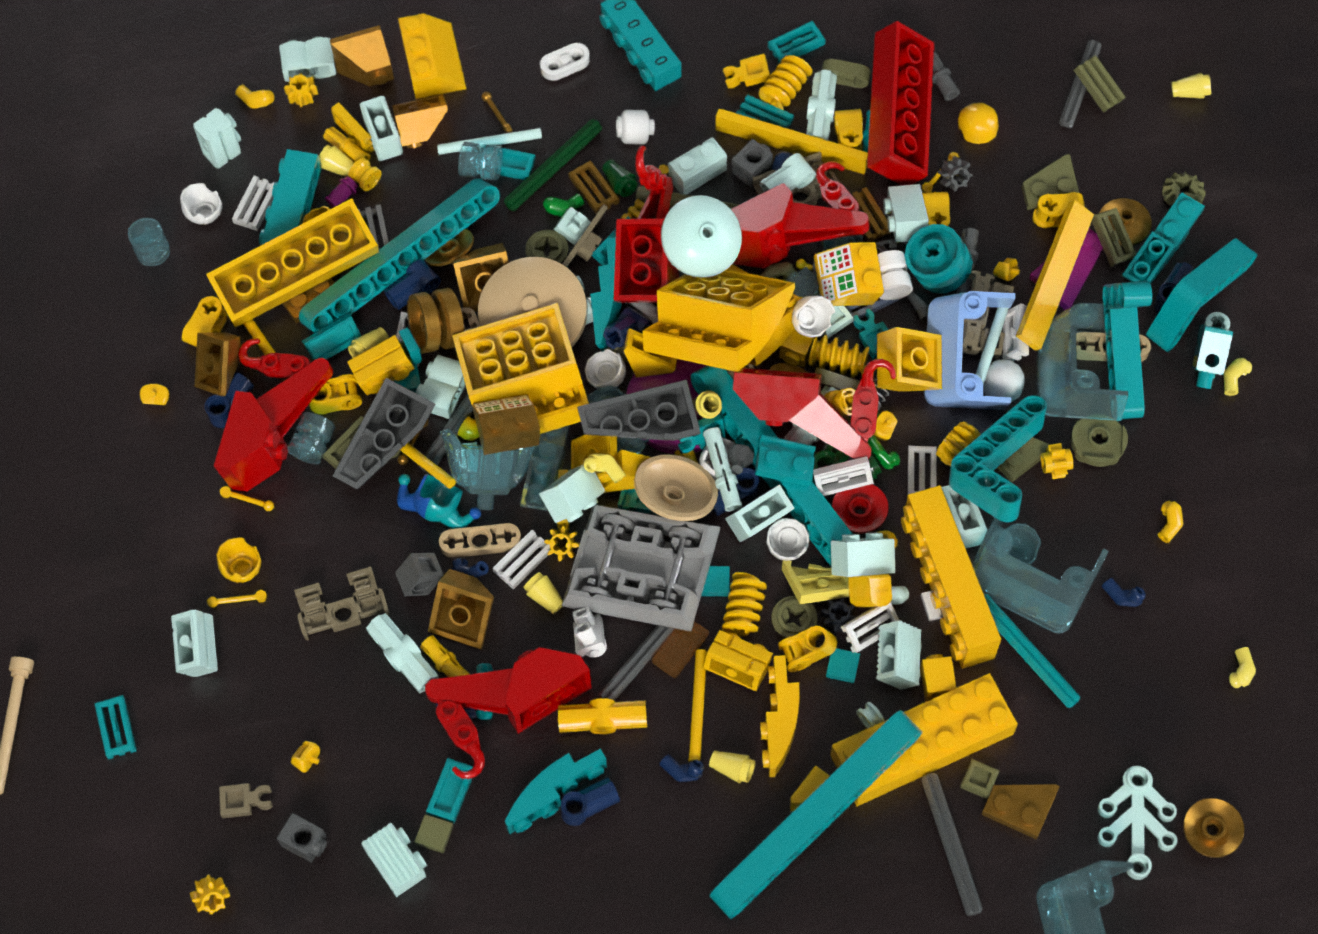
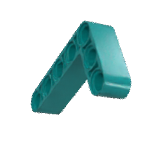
[1146,238,1258,352]
[1102,281,1152,420]
[949,395,1047,522]

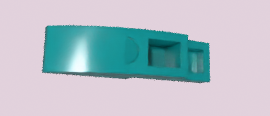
[1122,192,1205,284]
[505,749,607,834]

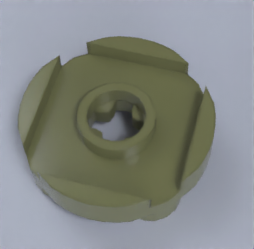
[1070,412,1128,467]

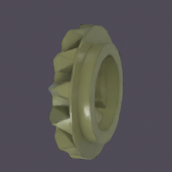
[1162,171,1206,207]
[525,230,568,263]
[771,596,817,639]

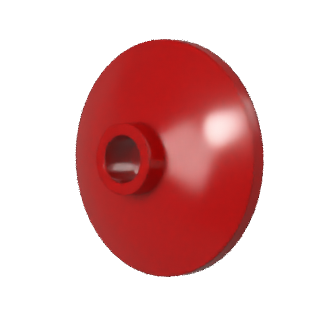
[832,484,889,534]

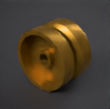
[407,288,464,354]

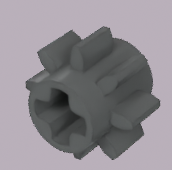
[937,156,973,191]

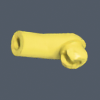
[1223,358,1252,396]
[583,453,626,483]
[1229,647,1256,688]

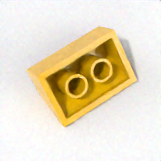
[398,13,466,99]

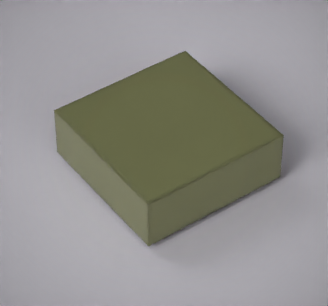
[960,759,999,799]
[415,815,453,854]

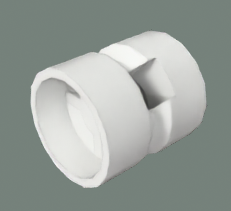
[878,250,913,300]

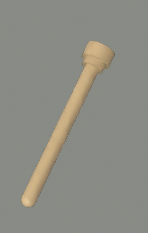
[0,657,34,795]

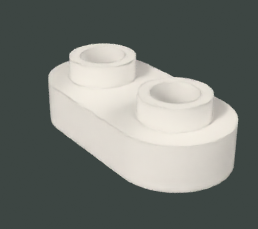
[540,43,590,80]

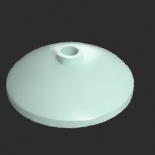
[661,195,742,278]

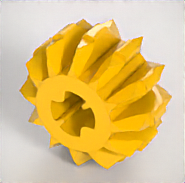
[936,421,981,467]

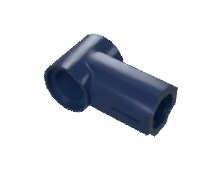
[384,259,441,310]
[1154,262,1194,313]
[603,307,652,349]
[205,373,254,428]
[712,468,759,517]
[561,777,620,826]

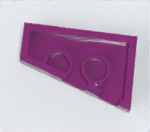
[1029,228,1103,313]

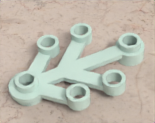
[1098,766,1177,880]

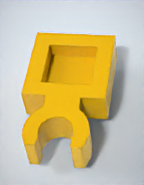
[723,54,770,88]

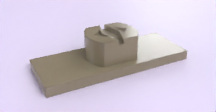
[562,204,608,268]

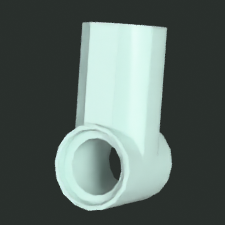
[760,153,816,193]

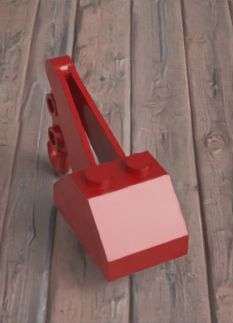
[614,146,679,303]
[731,161,869,268]
[214,338,333,492]
[733,359,896,459]
[425,647,592,779]

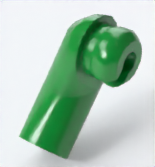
[543,194,584,217]
[868,434,900,470]

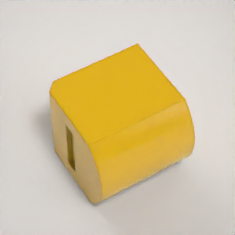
[848,574,892,608]

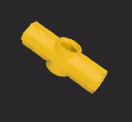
[558,698,647,734]

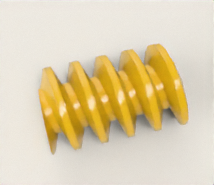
[759,55,813,110]
[809,334,870,379]
[722,572,767,637]

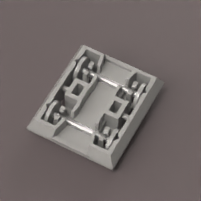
[562,504,720,631]

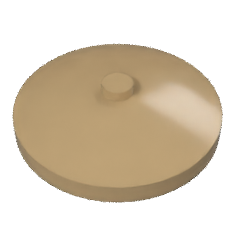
[478,257,588,347]

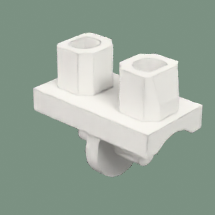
[573,606,607,657]

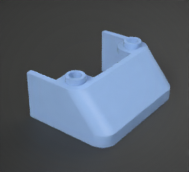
[924,291,1015,410]

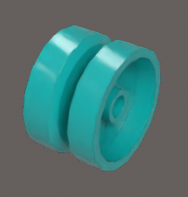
[904,224,973,293]

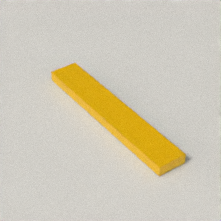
[716,109,868,174]
[1016,200,1094,350]

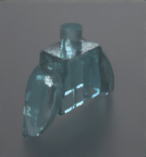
[439,429,542,510]

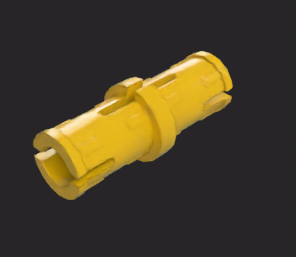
[420,635,470,678]

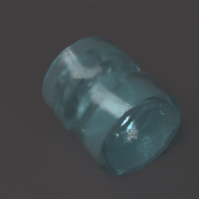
[458,142,503,181]
[128,218,170,266]
[287,412,335,464]

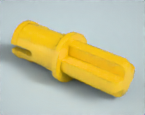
[323,127,370,163]

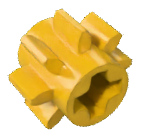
[284,73,318,107]
[1040,443,1073,479]
[544,525,580,561]
[190,875,230,914]

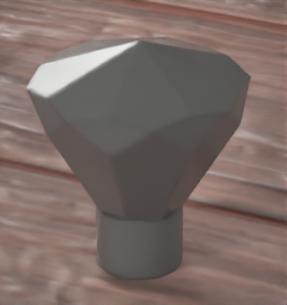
[728,444,754,474]

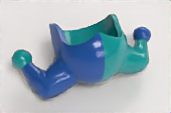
[397,474,481,529]

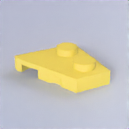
[781,561,850,604]

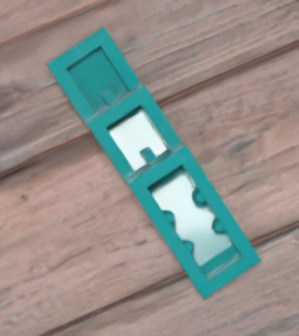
[591,237,622,352]

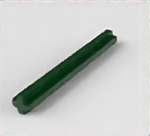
[504,119,602,211]

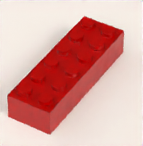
[867,21,934,186]

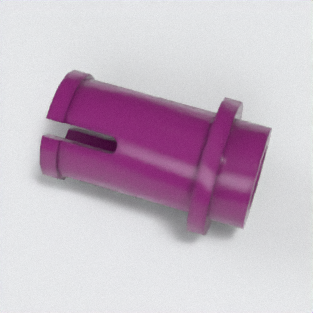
[325,176,358,208]

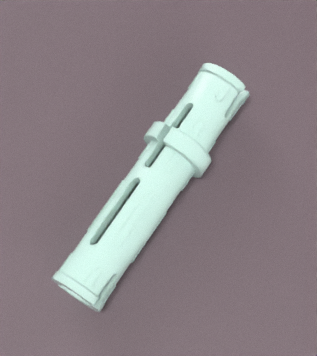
[703,427,742,512]

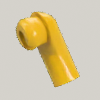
[235,85,275,109]
[1158,501,1183,543]

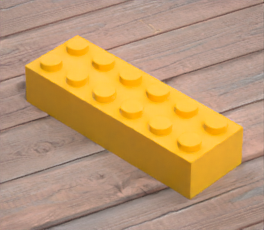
[206,198,379,328]
[901,485,1001,669]
[830,673,1017,806]

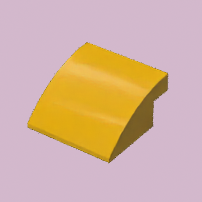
[643,269,795,372]
[452,303,589,434]

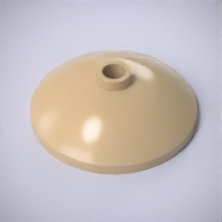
[634,455,718,521]

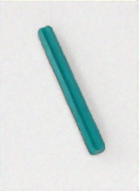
[984,594,1080,708]

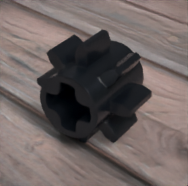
[821,598,856,636]

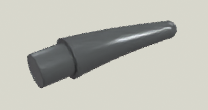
[906,291,928,322]

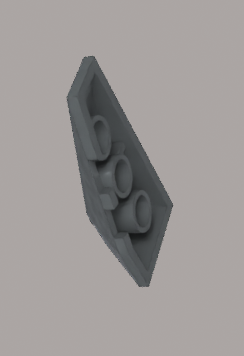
[333,378,436,489]
[577,380,701,441]

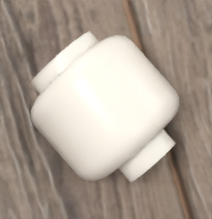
[616,110,655,144]

